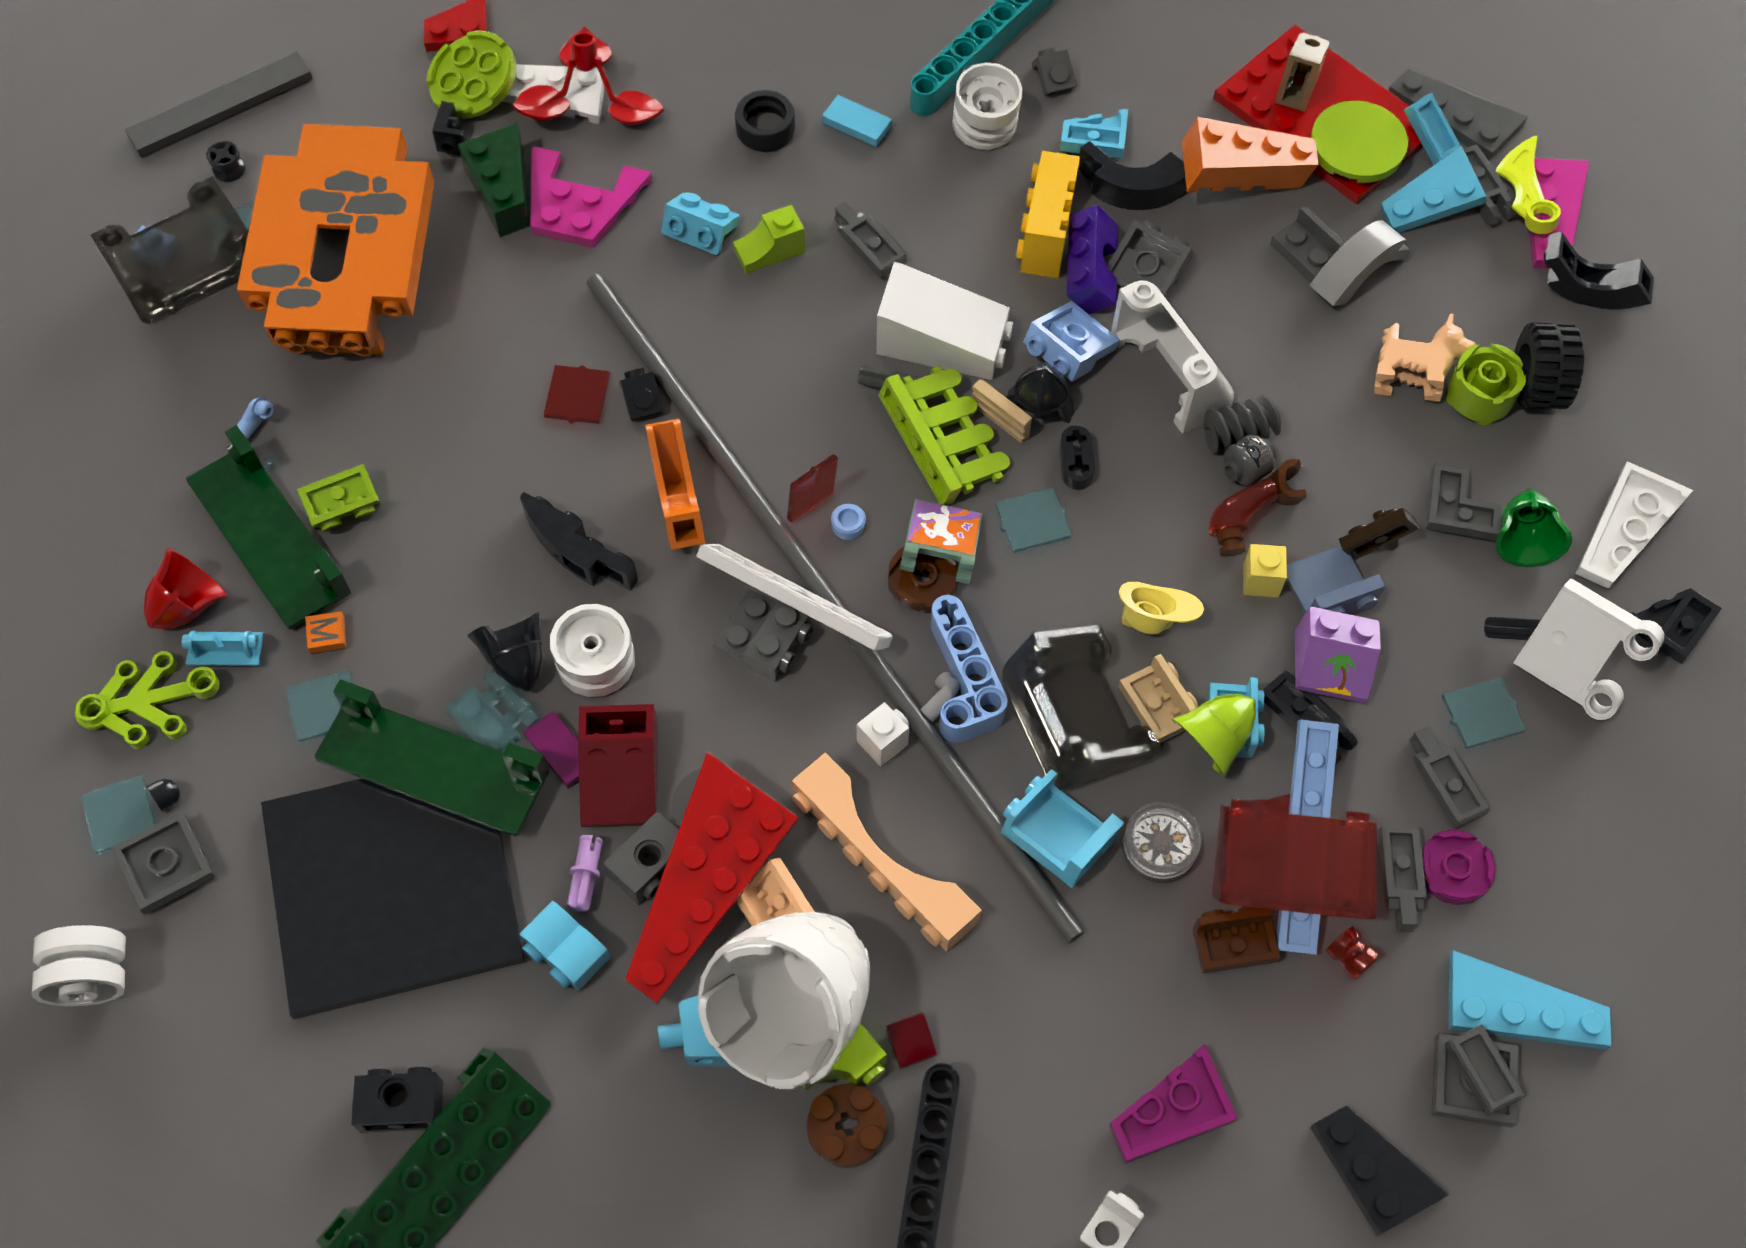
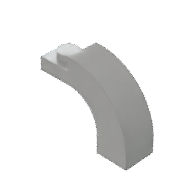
[1309,220,1411,306]

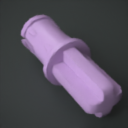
[567,835,604,912]

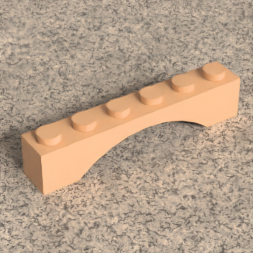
[792,752,982,952]

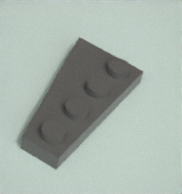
[1388,69,1528,160]

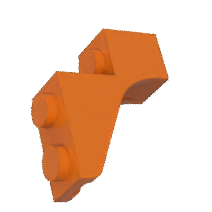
[645,419,706,550]

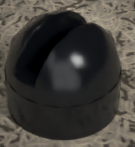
[146,779,180,812]

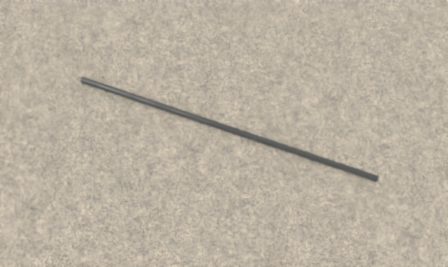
[586,274,1084,943]

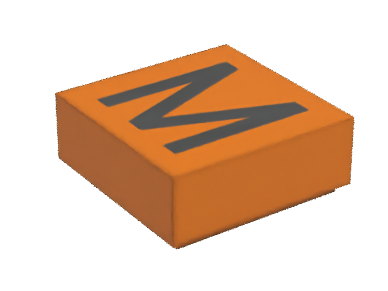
[305,611,346,654]

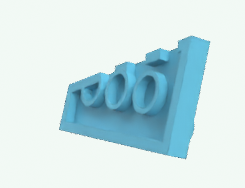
[1449,950,1611,1050]

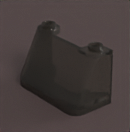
[90,176,249,324]
[1002,625,1162,790]

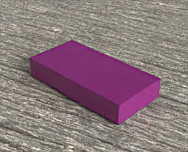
[523,711,579,789]

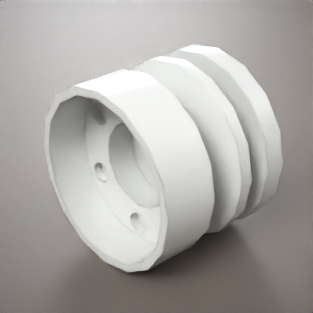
[952,63,1022,150]

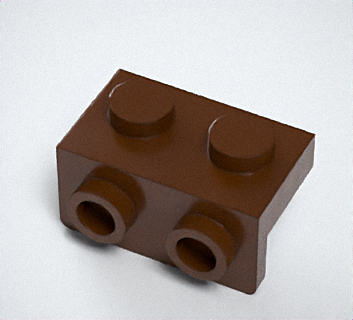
[1192,904,1281,974]

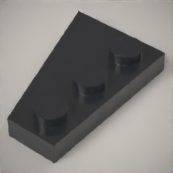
[1310,1105,1448,1236]

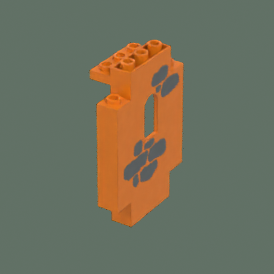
[237,124,435,356]

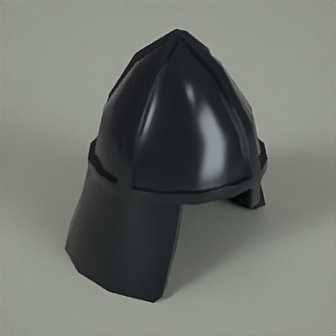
[1006,362,1074,423]
[468,612,542,692]

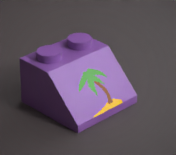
[1294,606,1381,704]

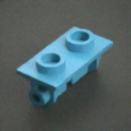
[182,631,264,666]

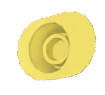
[1119,582,1204,635]

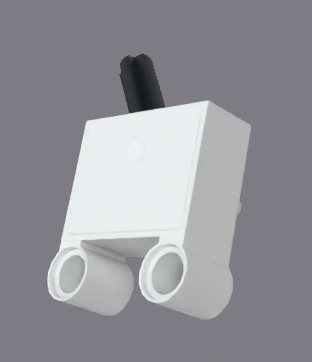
[1484,579,1664,720]

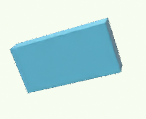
[1404,93,1461,165]
[822,95,892,147]

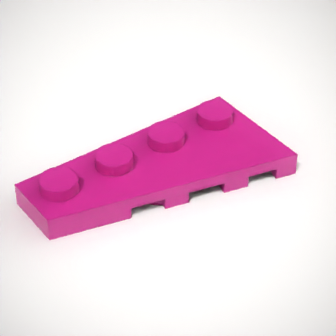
[1529,158,1589,269]

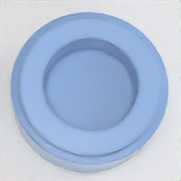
[831,504,866,540]

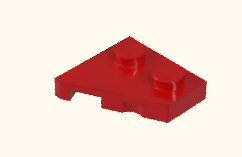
[424,0,487,52]

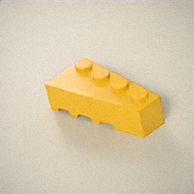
[1016,151,1080,278]

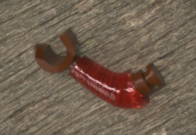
[1208,459,1307,557]

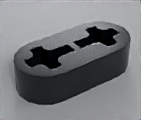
[1060,425,1095,490]

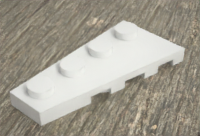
[502,65,605,124]

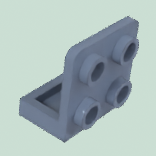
[1286,546,1385,615]

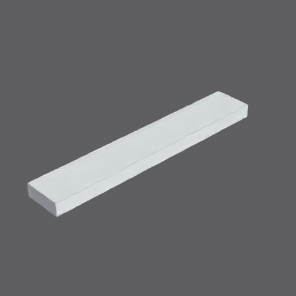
[696,544,893,650]

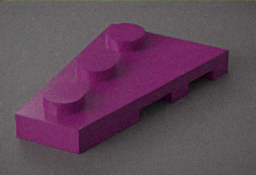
[1109,1044,1238,1164]

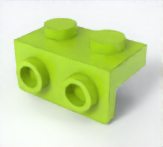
[297,463,381,532]

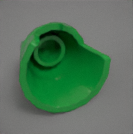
[1495,488,1572,567]

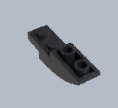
[520,492,638,591]

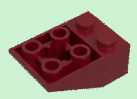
[578,704,658,827]

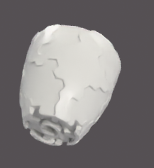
[698,912,870,1089]

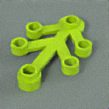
[75,651,220,749]

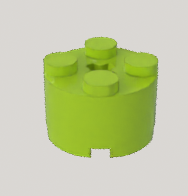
[1446,344,1526,426]

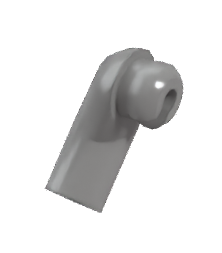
[920,672,960,722]

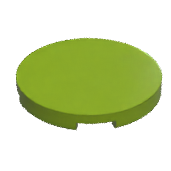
[426,31,516,119]
[1311,101,1408,183]

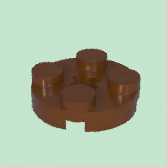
[888,546,958,614]
[807,1084,887,1168]

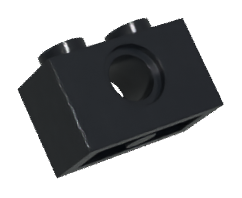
[351,1067,443,1133]

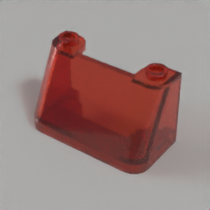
[1212,799,1377,920]

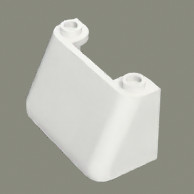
[1111,281,1234,434]

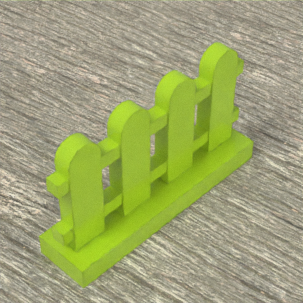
[878,365,1010,505]

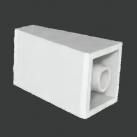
[876,262,1014,380]

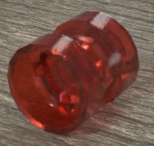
[1325,926,1381,980]

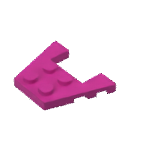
[531,146,652,248]

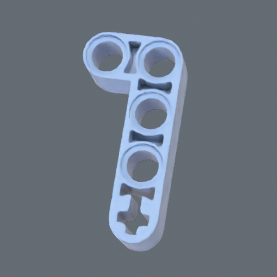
[930,595,1008,743]

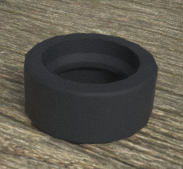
[735,90,795,152]

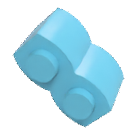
[520,900,611,991]

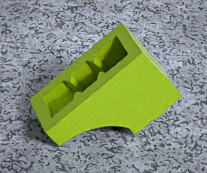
[733,204,805,274]
[801,1023,887,1090]

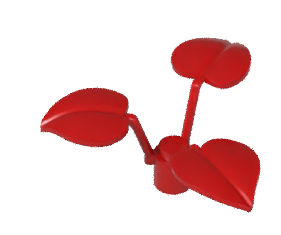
[512,26,663,125]

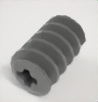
[1204,395,1281,453]

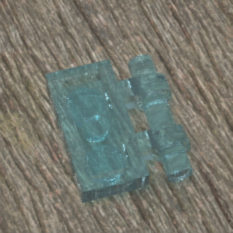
[445,670,540,752]

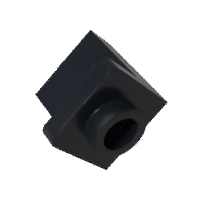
[432,101,467,155]

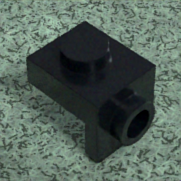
[619,368,664,420]

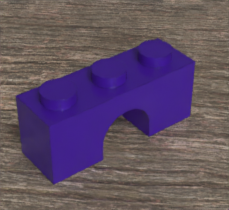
[1067,205,1118,315]

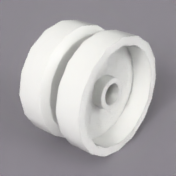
[550,604,635,697]
[32,925,126,1006]

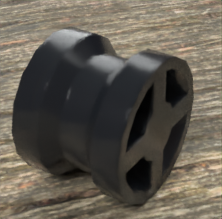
[206,141,245,182]

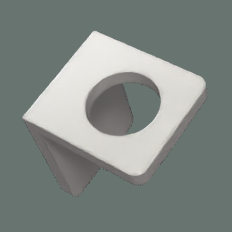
[1080,1190,1145,1248]

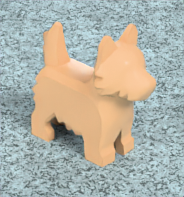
[1374,314,1476,402]

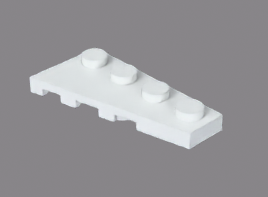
[1575,461,1693,589]

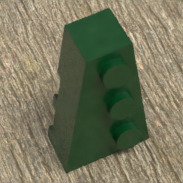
[458,122,530,238]

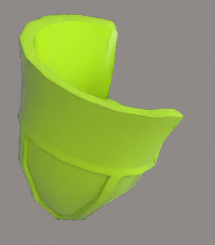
[1171,694,1256,777]

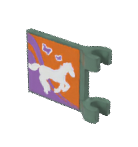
[900,499,983,584]

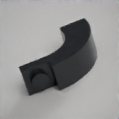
[1078,141,1187,210]
[1544,231,1654,309]

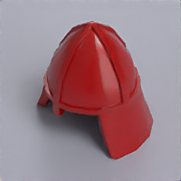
[144,548,227,629]

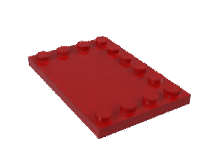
[1213,24,1423,205]

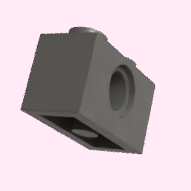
[603,811,679,905]

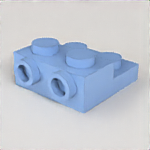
[1023,301,1120,382]

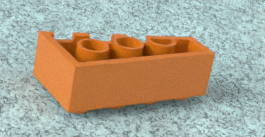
[1182,117,1318,193]

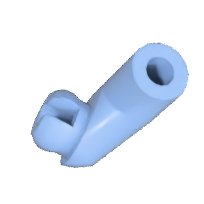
[237,397,274,440]

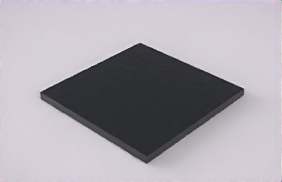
[261,779,525,1019]

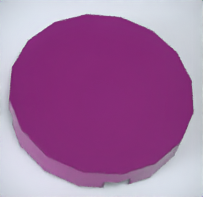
[1422,829,1496,905]

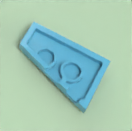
[1381,146,1486,233]

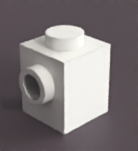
[857,702,909,767]

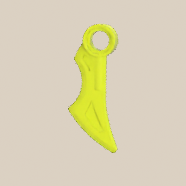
[1495,136,1561,234]

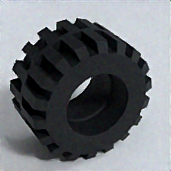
[1514,322,1584,409]

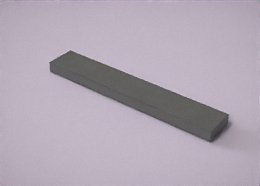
[125,51,313,157]

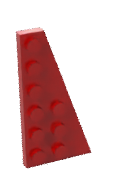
[625,752,798,1005]

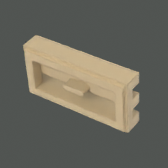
[972,379,1032,444]

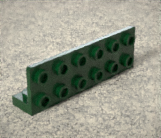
[186,425,351,630]
[314,679,549,836]
[316,1048,551,1248]

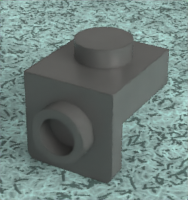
[1032,47,1077,96]

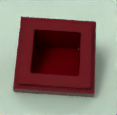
[886,1012,937,1069]

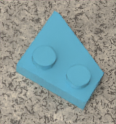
[1060,109,1128,159]

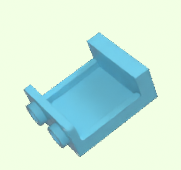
[1001,769,1124,888]

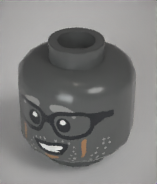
[1223,435,1276,486]

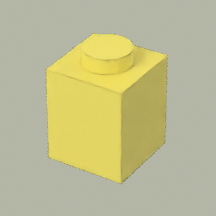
[1243,544,1287,597]

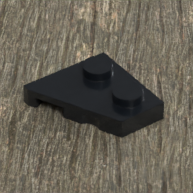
[1630,588,1722,664]

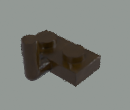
[1339,507,1420,560]

